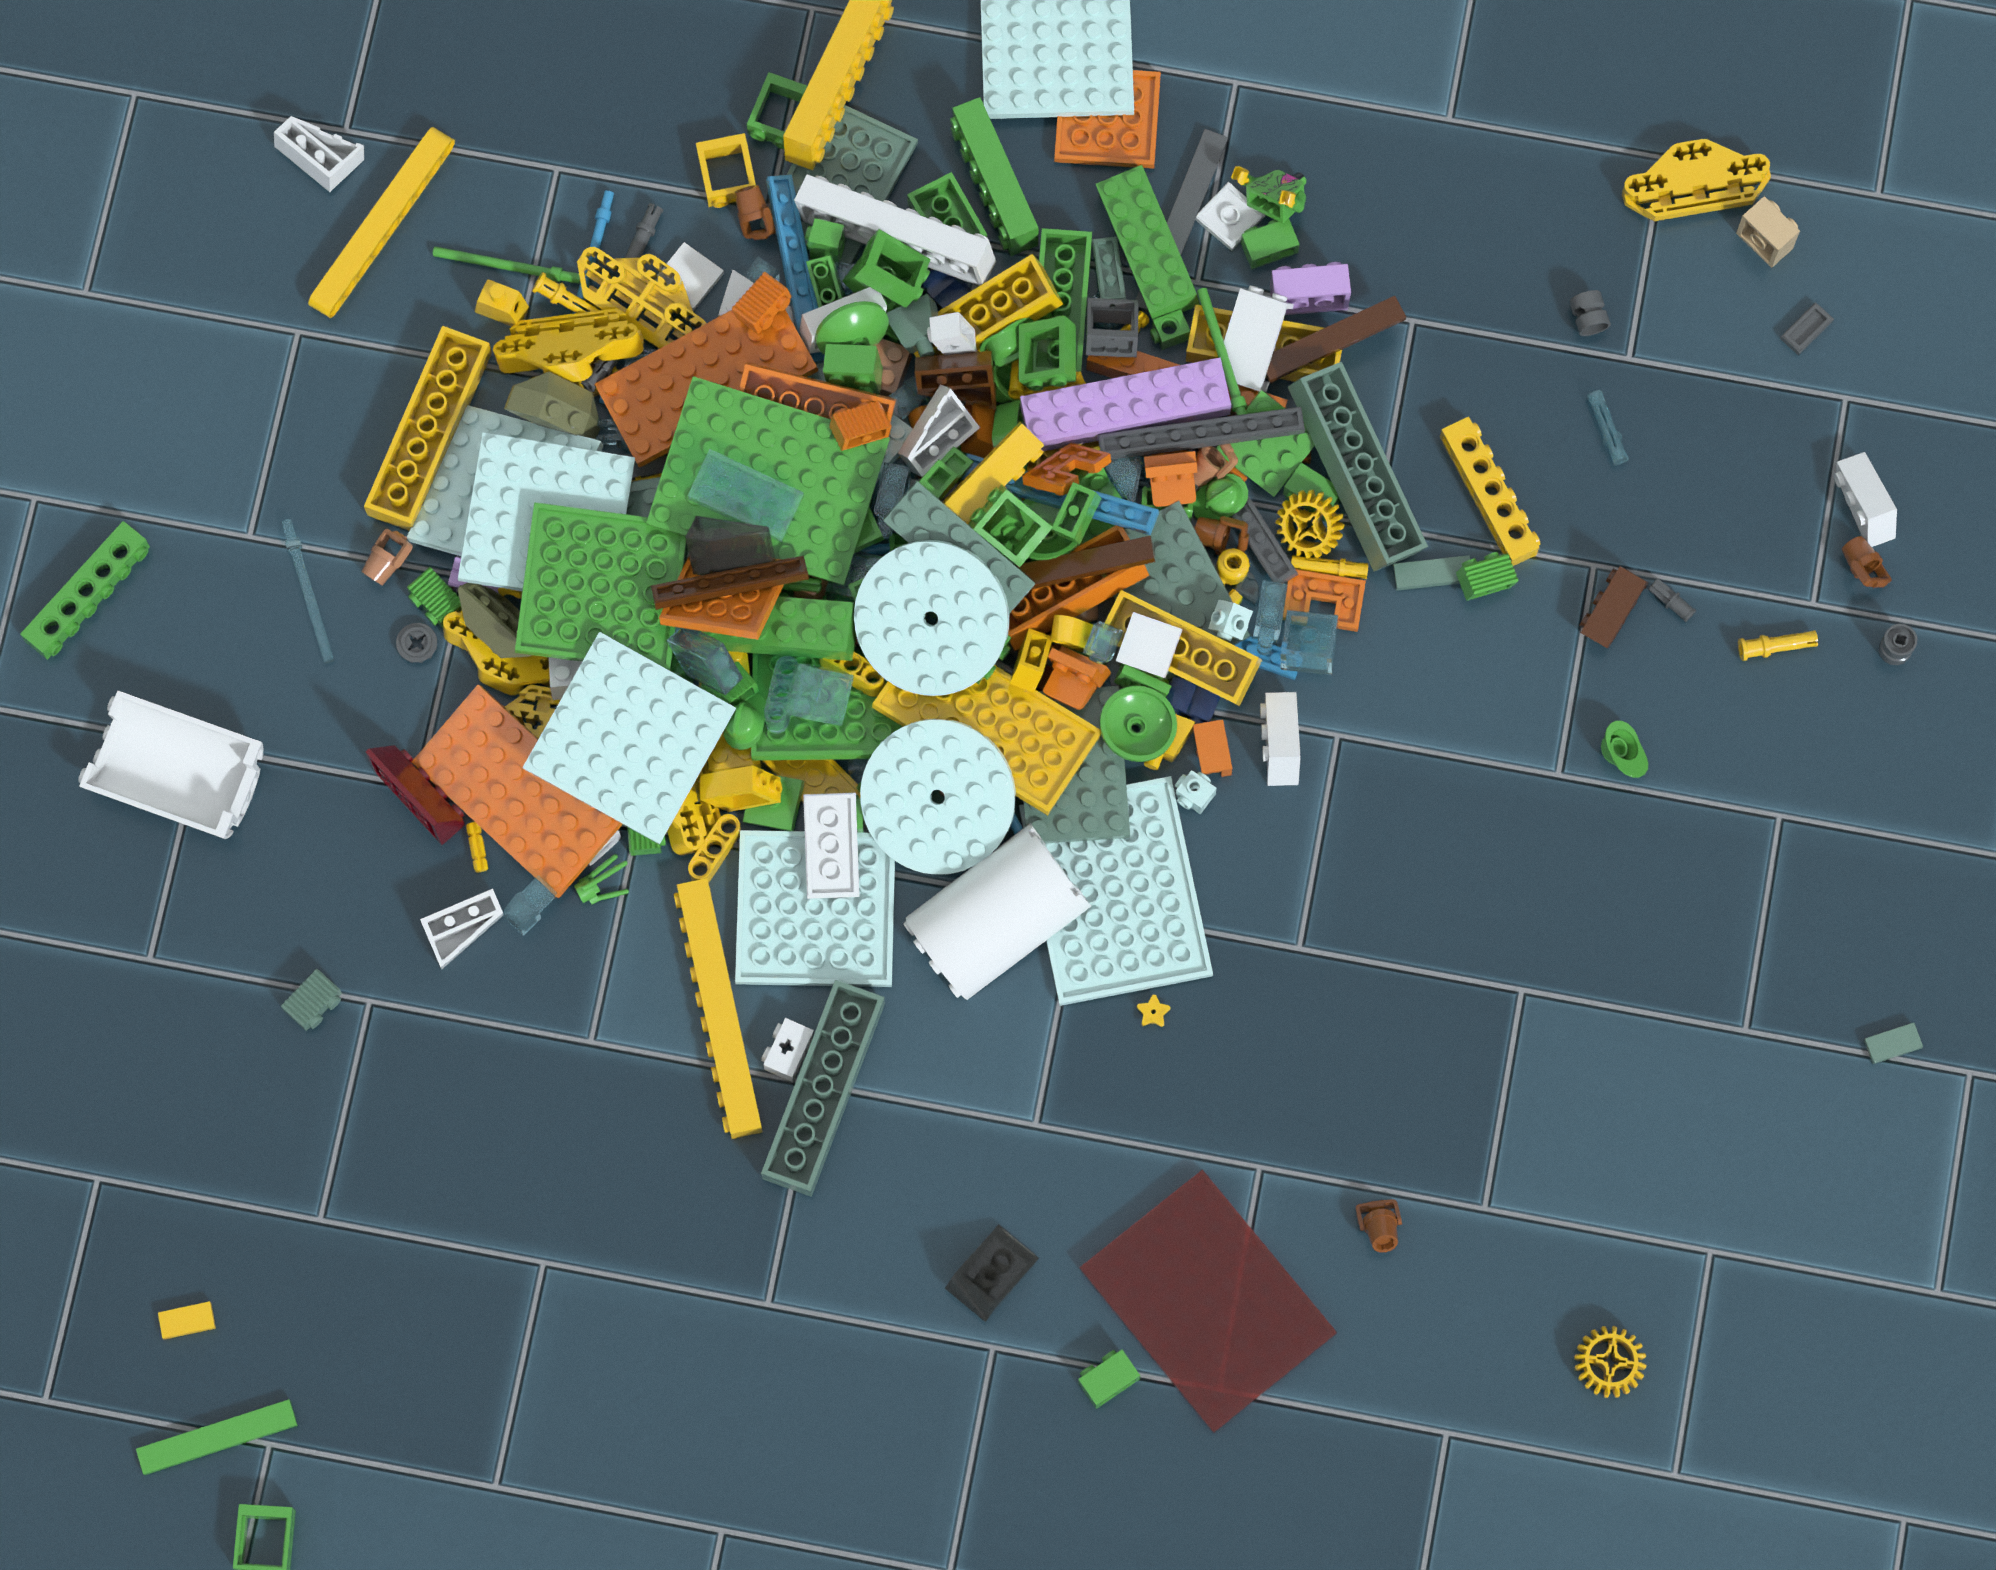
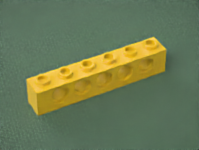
[1440,417,1540,566]

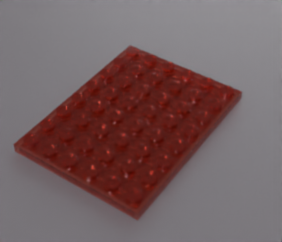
[1080,1170,1337,1433]

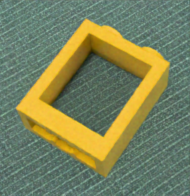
[696,133,756,208]
[700,765,782,812]

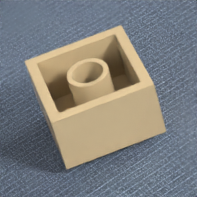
[1736,196,1800,268]

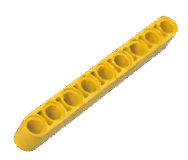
[308,127,455,318]

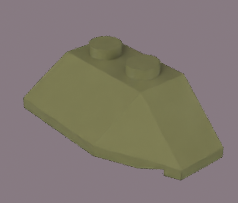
[504,372,601,440]
[458,583,532,658]

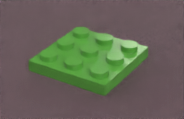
[1215,389,1315,497]

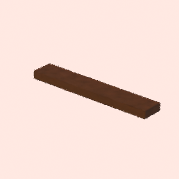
[1266,296,1406,383]
[1016,536,1156,590]
[651,555,809,610]

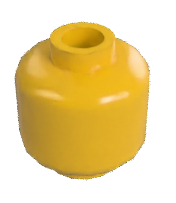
[1215,548,1250,585]

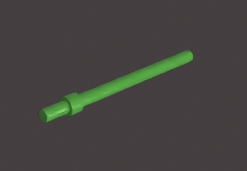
[433,246,580,284]
[1197,288,1247,415]

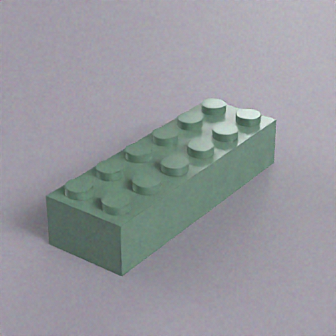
[883,480,1035,614]

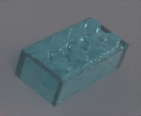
[688,449,804,543]

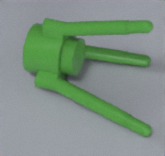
[574,854,629,905]

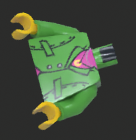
[1231,166,1306,223]

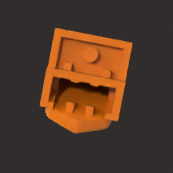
[1144,450,1198,507]
[1043,646,1111,710]

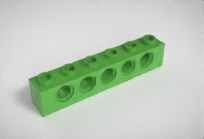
[20,521,150,660]

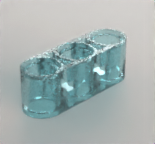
[764,656,800,734]

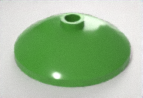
[815,301,889,355]
[1010,499,1079,560]
[1100,686,1177,762]

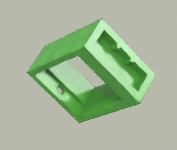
[747,72,807,149]
[854,229,931,308]
[1019,316,1076,391]
[969,485,1053,567]
[233,1504,296,1570]

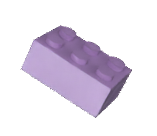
[1270,262,1351,315]

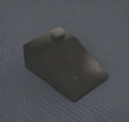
[685,516,775,576]
[945,1225,1039,1322]

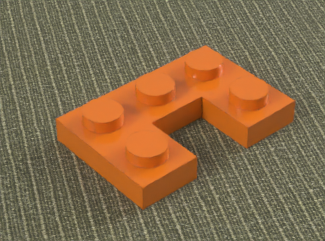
[1022,443,1111,496]
[1282,570,1366,632]

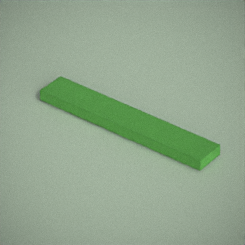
[136,1399,298,1475]

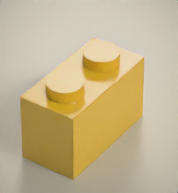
[1010,628,1052,692]

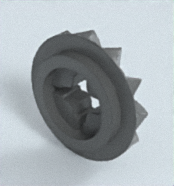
[396,623,437,663]

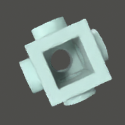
[1208,600,1253,642]
[1175,770,1217,814]

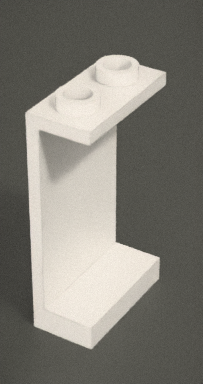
[1224,285,1294,392]

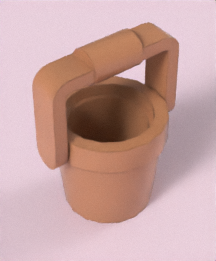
[1194,444,1238,487]
[361,529,413,586]

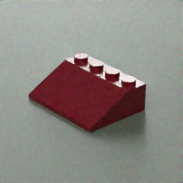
[365,745,465,845]

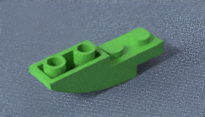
[806,255,846,307]
[887,446,973,527]

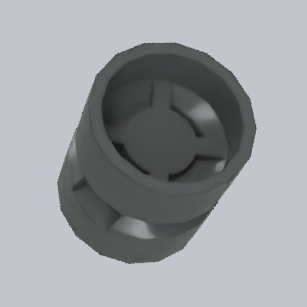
[1569,290,1611,336]
[1879,624,1917,666]

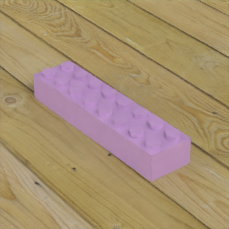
[1020,357,1231,451]

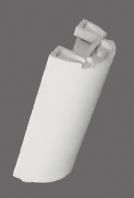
[78,691,263,839]
[903,824,1091,1000]

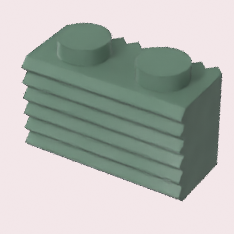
[281,969,342,1031]

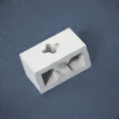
[927,312,977,355]
[761,1018,814,1082]

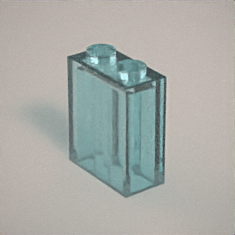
[666,628,743,695]

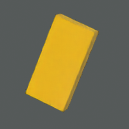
[158,1301,216,1339]

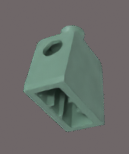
[887,294,938,357]

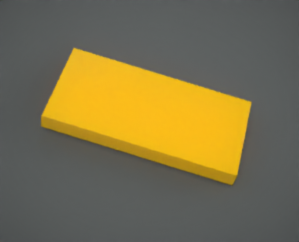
[761,759,861,804]

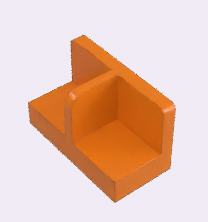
[1193,720,1232,777]

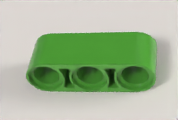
[992,400,1024,448]

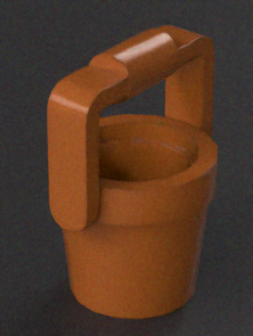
[734,185,776,240]
[1195,516,1249,555]
[1842,536,1892,588]
[1356,1199,1402,1252]

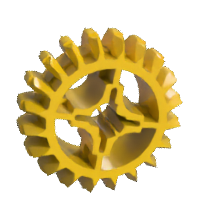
[1276,489,1345,558]
[1574,1326,1646,1398]

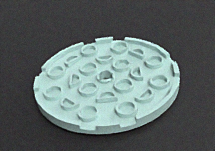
[854,540,1009,696]
[860,719,1016,874]

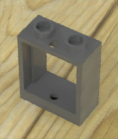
[1086,298,1138,358]

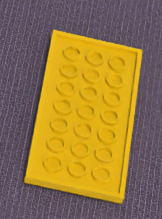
[872,665,1102,816]

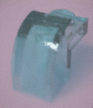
[888,376,932,420]
[503,875,557,936]

